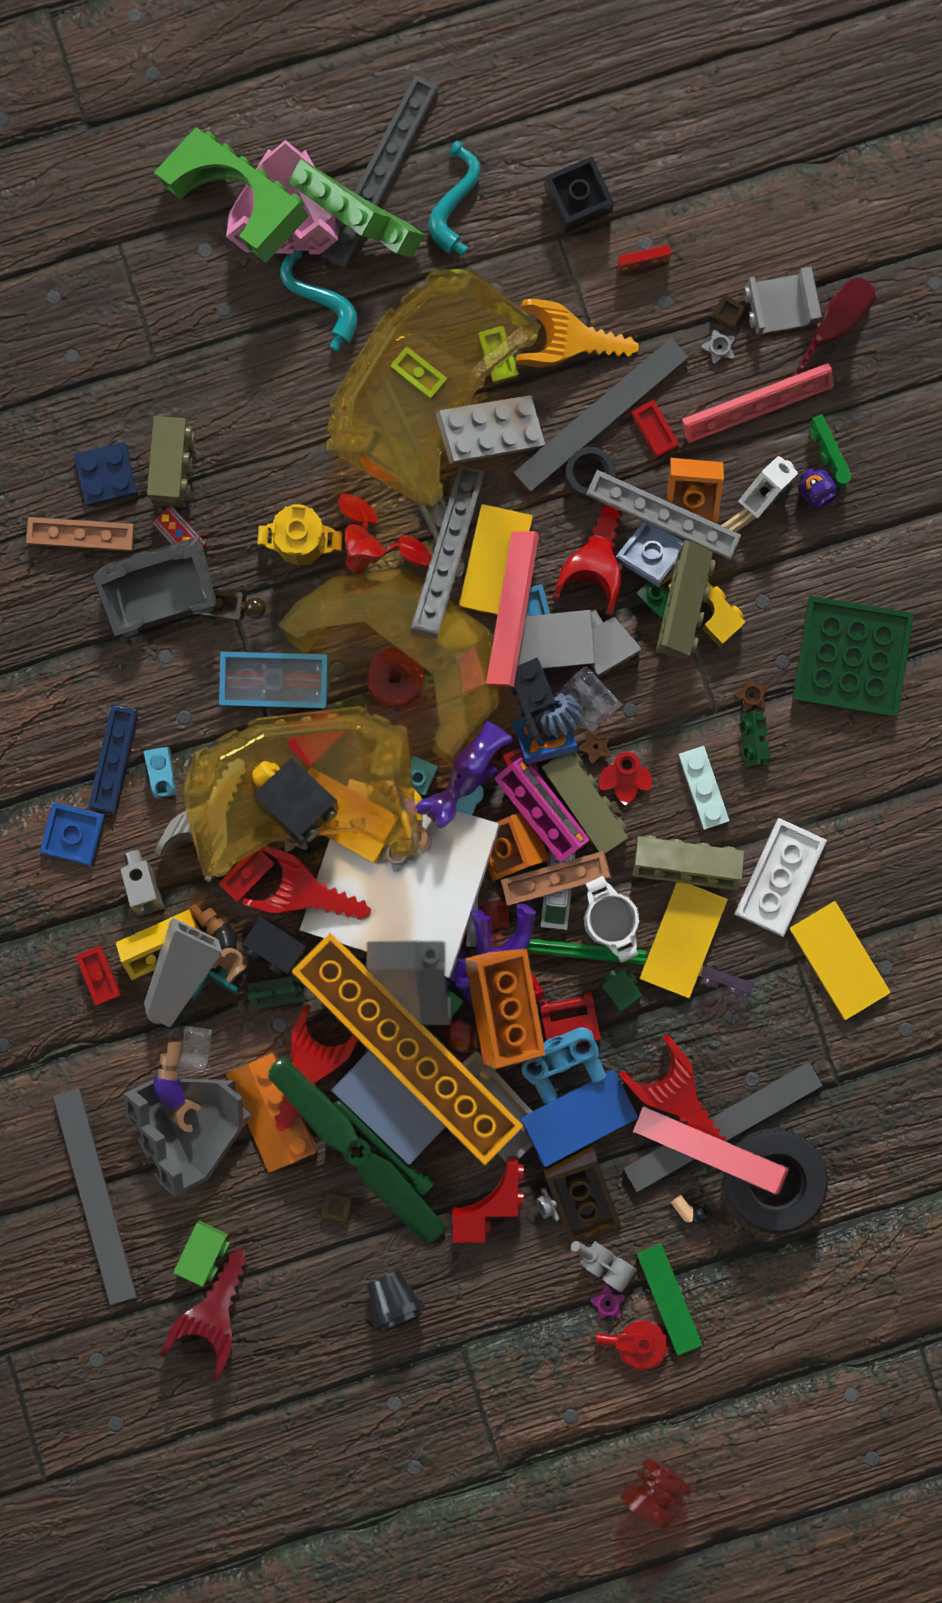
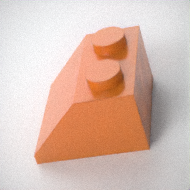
[666,458,724,524]
[487,813,550,881]

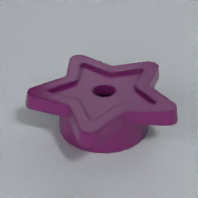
[590,1285,625,1320]

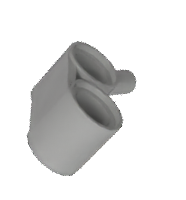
[571,1241,637,1292]

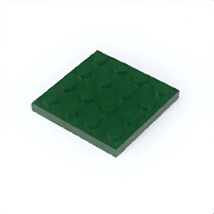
[792,596,914,718]

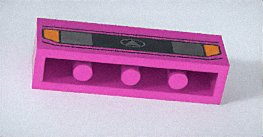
[494,757,590,863]

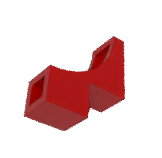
[453,1156,524,1243]

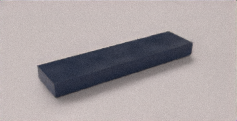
[88,704,138,814]

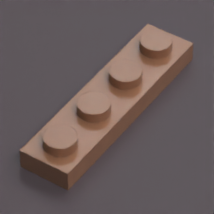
[26,517,135,552]
[501,851,611,906]

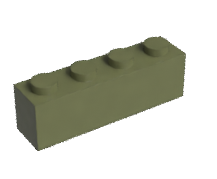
[541,752,629,854]
[632,835,744,891]

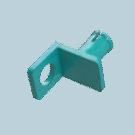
[191,967,238,1001]

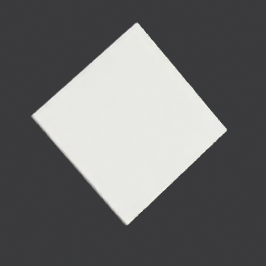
[300,779,500,978]

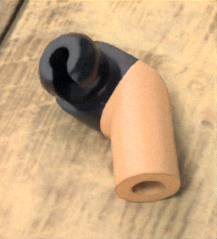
[671,1195,711,1223]

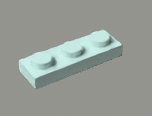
[678,746,729,830]

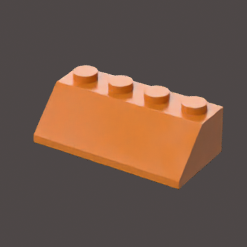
[465,949,545,1068]
[226,1052,318,1172]

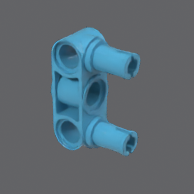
[521,1027,606,1103]

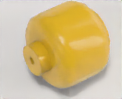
[252,761,280,788]

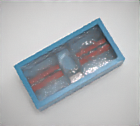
[219,652,329,708]

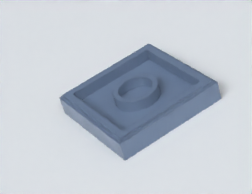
[616,522,684,587]

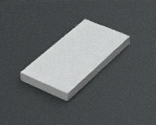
[734,818,827,937]

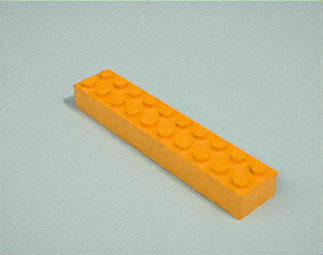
[292,933,523,1165]

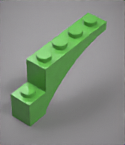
[288,159,425,258]

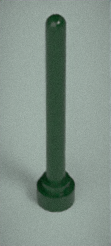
[334,1100,434,1197]

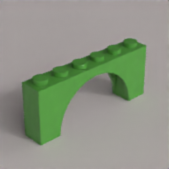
[154,127,309,263]

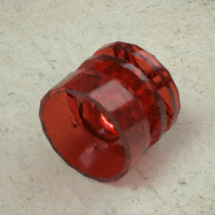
[367,646,425,708]
[620,1457,693,1531]

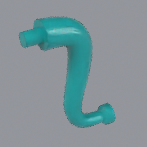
[428,141,480,256]
[280,250,357,352]

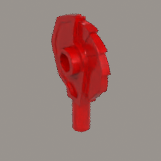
[595,1319,669,1371]

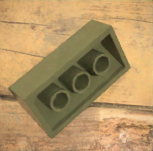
[656,540,715,659]

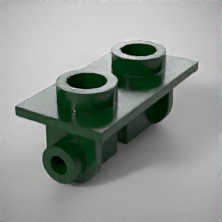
[636,581,669,620]
[739,712,771,768]
[248,976,305,1010]

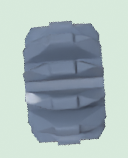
[536,693,582,738]

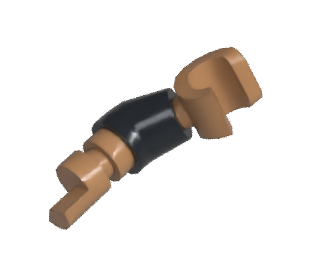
[188,904,246,984]

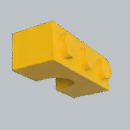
[667,576,746,647]

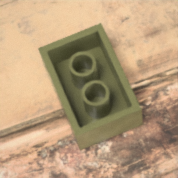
[147,416,195,508]

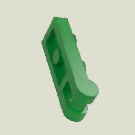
[808,414,852,489]

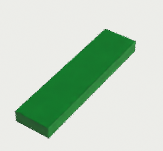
[636,1243,702,1355]

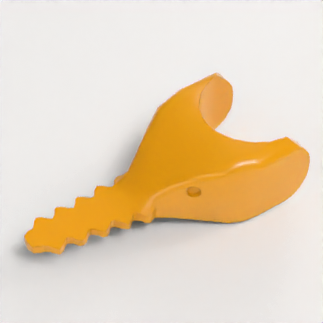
[515,299,639,368]

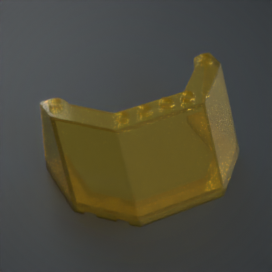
[325,269,541,507]
[279,567,501,767]
[181,706,419,877]

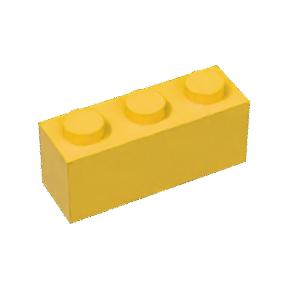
[116,910,200,980]

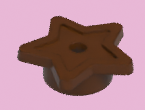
[734,678,768,712]
[578,730,611,764]

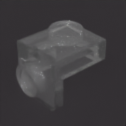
[179,1026,212,1071]

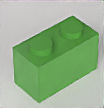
[173,1221,230,1287]

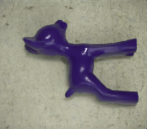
[415,721,512,828]
[456,904,536,1010]

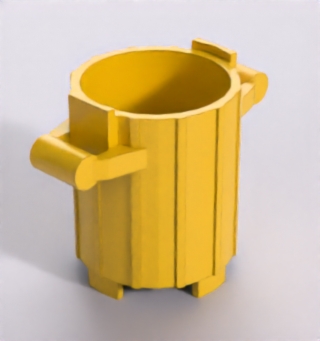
[257,504,343,566]

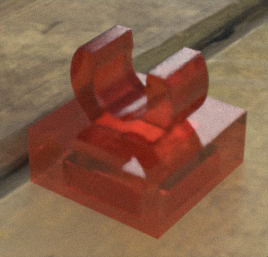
[478,901,510,929]

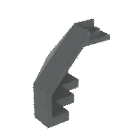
[367,941,452,1025]
[124,1078,252,1197]

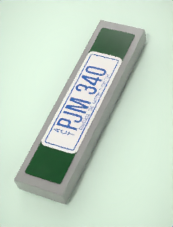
[540,849,576,930]

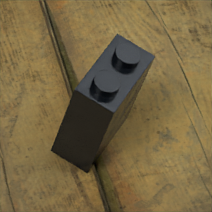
[253,758,339,846]

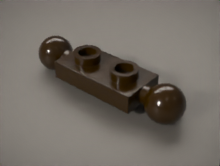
[192,589,266,620]

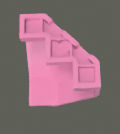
[226,140,340,254]

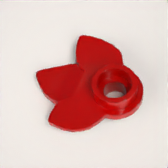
[599,752,652,805]

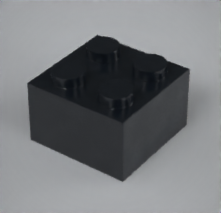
[544,156,614,233]
[243,917,309,976]

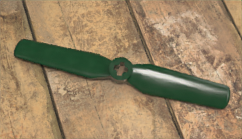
[267,1057,446,1244]

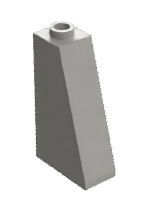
[144,918,222,1027]

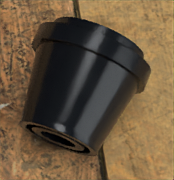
[367,1270,425,1332]

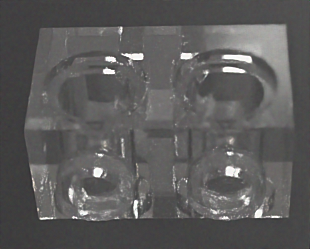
[556,666,622,733]

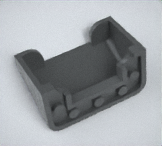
[93,537,217,637]

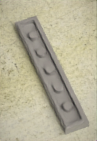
[586,470,741,560]

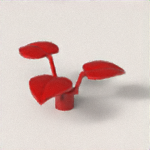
[338,494,432,574]

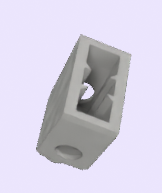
[591,610,641,678]
[121,850,165,917]

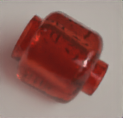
[442,1016,480,1054]

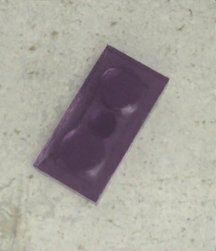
[698,966,754,997]

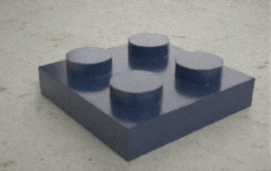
[74,442,138,507]

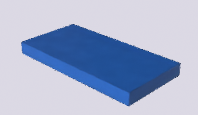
[519,1070,638,1167]

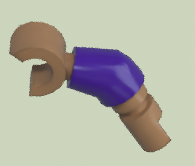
[154,1042,202,1132]

